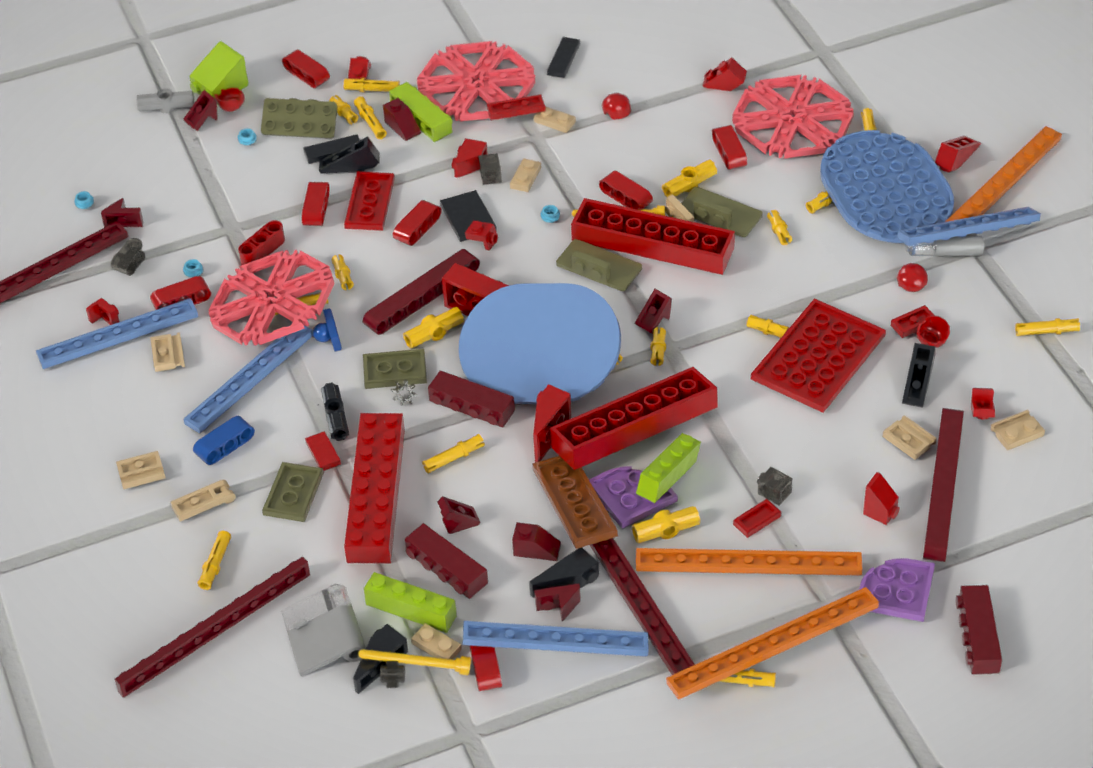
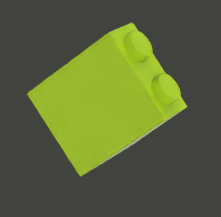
[189,41,249,98]

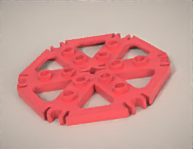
[417,41,535,121]
[732,75,854,159]
[208,250,335,345]

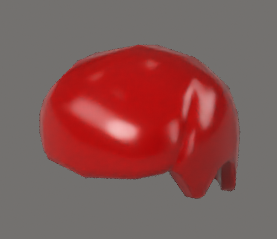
[215,88,245,112]
[602,92,631,120]
[897,263,928,292]
[916,315,950,348]

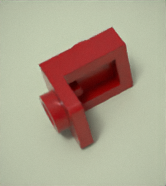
[348,56,371,80]
[465,221,498,251]
[86,298,119,325]
[971,388,995,420]

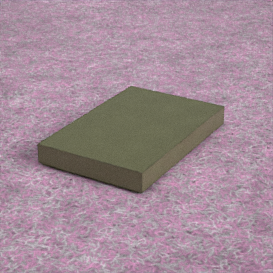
[363,348,427,389]
[262,462,324,522]

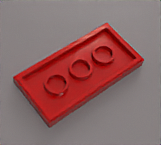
[344,171,395,231]

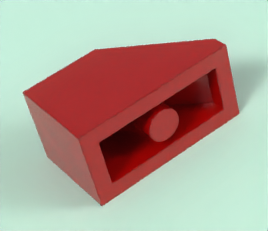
[863,472,900,525]

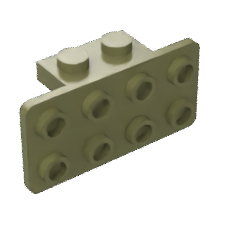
[261,98,338,139]
[681,187,763,237]
[556,239,642,291]

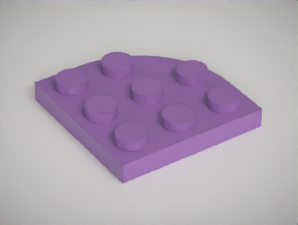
[589,466,678,529]
[859,558,935,622]

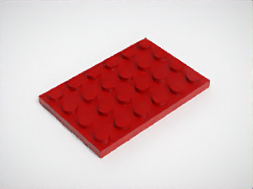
[751,298,886,413]

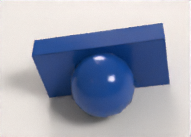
[313,308,342,352]

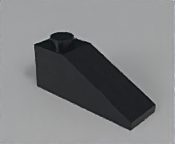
[319,136,380,174]
[902,343,936,408]
[529,547,599,598]
[353,623,408,694]

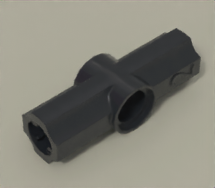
[321,382,349,441]

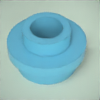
[238,128,257,145]
[74,191,94,209]
[540,205,560,223]
[183,259,203,277]

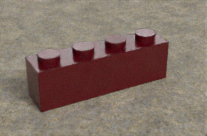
[428,370,515,428]
[405,523,488,599]
[956,585,1002,674]

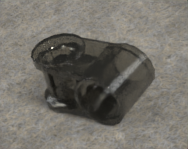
[111,238,145,276]

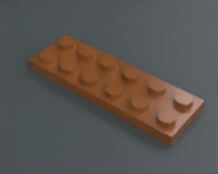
[532,456,618,549]

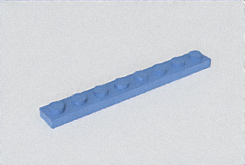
[897,207,1041,246]
[36,298,198,369]
[184,326,313,434]
[463,621,649,657]

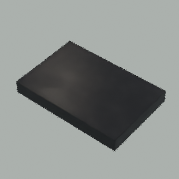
[440,190,497,242]

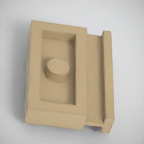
[150,332,185,372]
[990,410,1045,451]
[883,415,937,460]
[116,451,165,490]

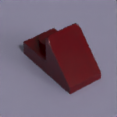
[183,90,218,131]
[101,198,144,228]
[634,288,672,334]
[437,496,481,534]
[534,584,581,621]

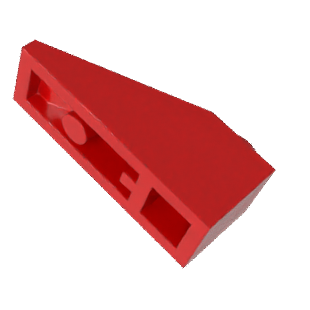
[935,136,981,172]

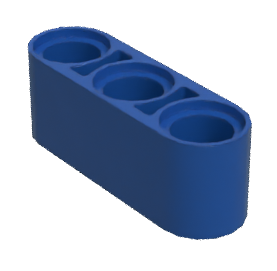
[193,416,255,465]

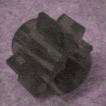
[390,379,417,406]
[380,661,405,688]

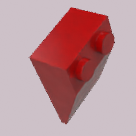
[533,384,571,462]

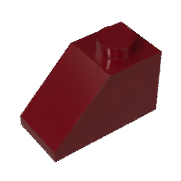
[383,98,421,141]
[512,522,561,561]

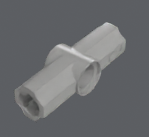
[137,88,195,113]

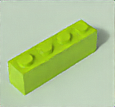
[389,82,453,142]
[636,433,701,503]
[363,572,457,633]

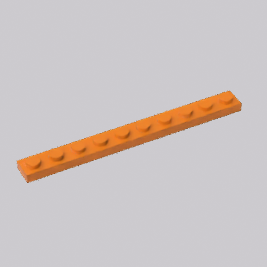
[945,126,1062,222]
[636,548,862,575]
[666,587,879,700]

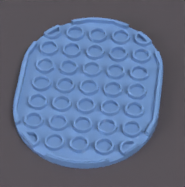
[820,130,954,243]
[459,283,621,404]

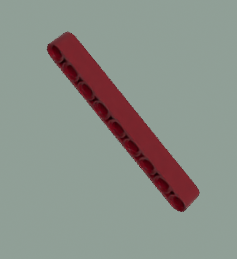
[923,408,964,562]

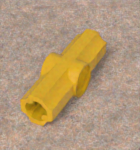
[662,159,717,197]
[403,307,464,349]
[632,506,700,543]

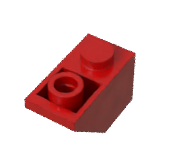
[702,57,747,91]
[452,138,488,178]

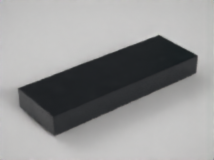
[547,37,580,78]
[303,134,360,164]

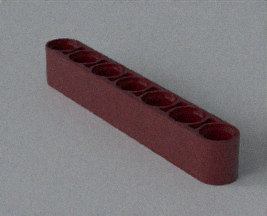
[362,249,480,335]

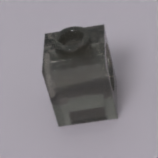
[479,153,502,185]
[757,467,793,506]

